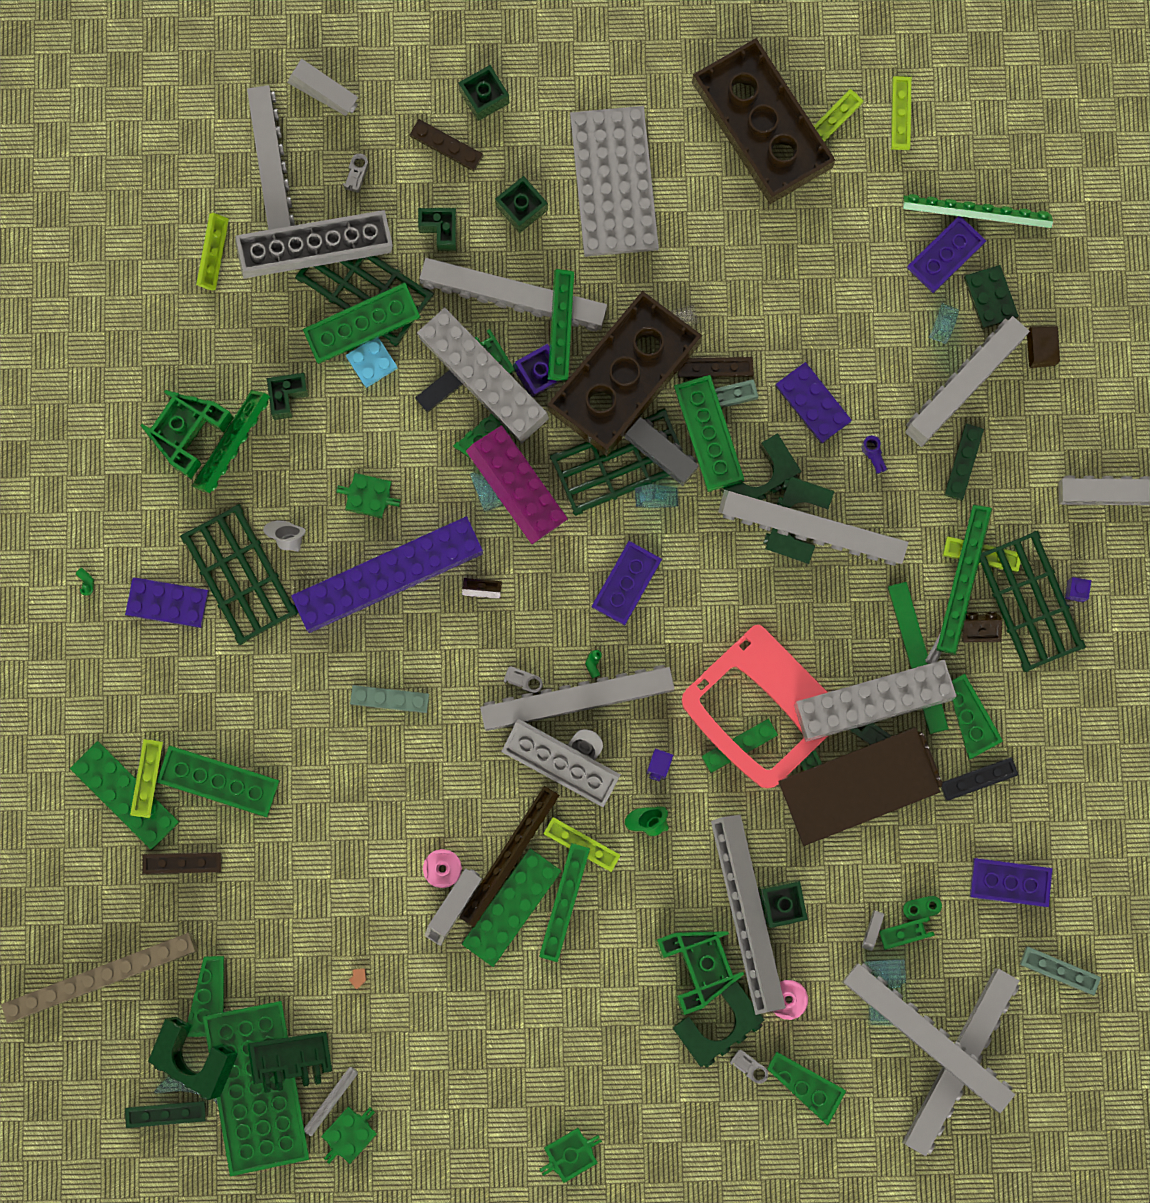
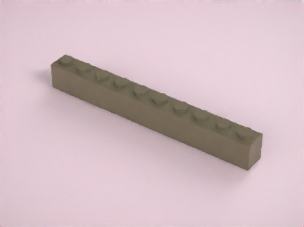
[1,933,198,1023]

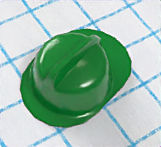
[625,806,669,836]

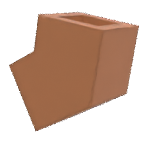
[349,968,367,989]

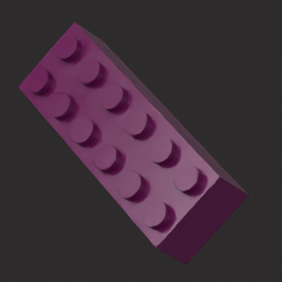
[466,425,568,544]

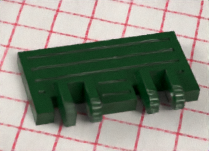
[248,1032,332,1093]

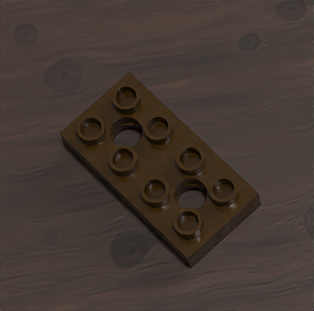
[692,38,836,204]
[547,291,702,456]

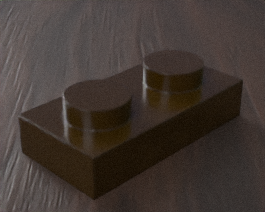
[462,578,502,599]

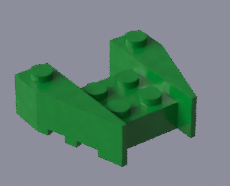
[140,390,234,479]
[655,931,744,1015]

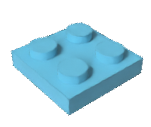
[345,337,398,388]

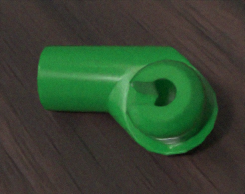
[76,568,94,596]
[585,650,602,679]

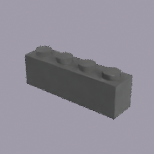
[625,417,699,486]

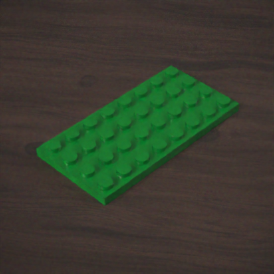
[203,1001,309,1177]

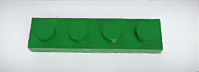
[701,718,778,773]

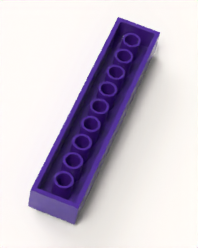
[291,516,483,633]

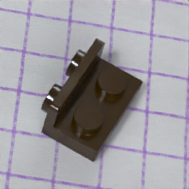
[962,612,1003,643]

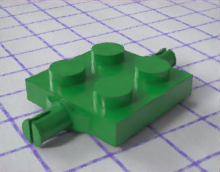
[336,473,401,519]
[321,1106,378,1164]
[540,1127,602,1183]

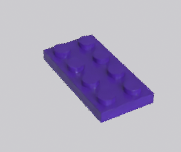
[907,216,986,293]
[775,362,852,444]
[591,541,662,626]
[125,577,209,628]
[970,858,1053,907]

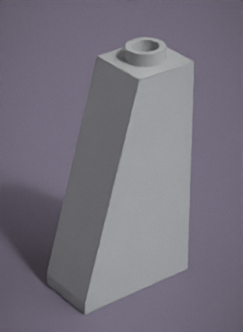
[287,58,358,116]
[424,868,482,946]

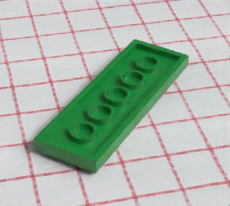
[303,283,421,364]
[674,375,744,492]
[191,390,270,493]
[70,741,180,850]
[156,745,280,818]
[462,848,561,967]

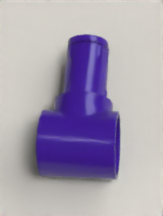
[861,435,888,474]

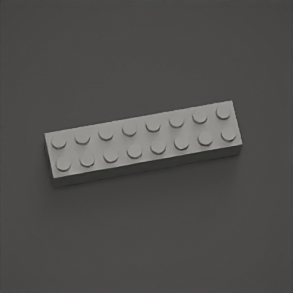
[235,210,393,279]
[417,307,549,444]
[905,316,1030,448]
[794,660,957,742]

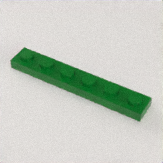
[548,269,574,382]
[539,843,590,962]

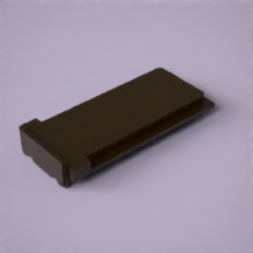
[778,726,943,846]

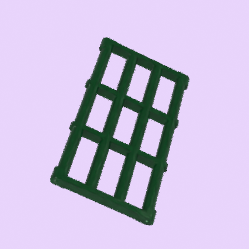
[295,256,434,347]
[549,408,684,516]
[180,504,299,645]
[979,530,1086,672]

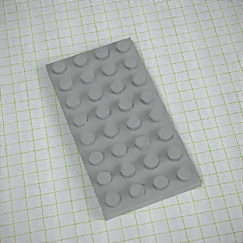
[570,106,659,257]

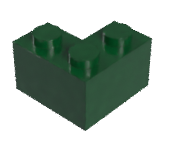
[418,208,457,251]
[266,373,309,420]

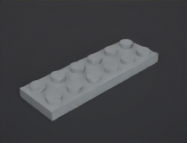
[501,719,621,807]

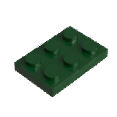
[964,265,1019,329]

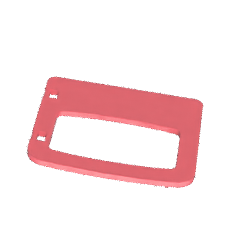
[681,625,828,789]

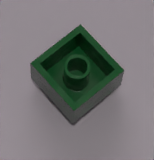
[458,65,510,121]
[495,176,548,234]
[758,880,808,928]

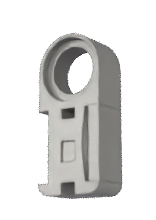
[343,154,369,193]
[504,666,543,694]
[862,910,884,951]
[730,1049,768,1084]

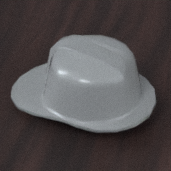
[263,520,306,552]
[568,729,603,760]

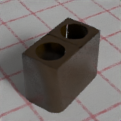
[1027,326,1060,368]

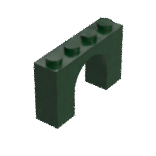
[720,433,802,501]
[763,476,835,564]
[672,981,765,1068]
[148,1017,238,1100]

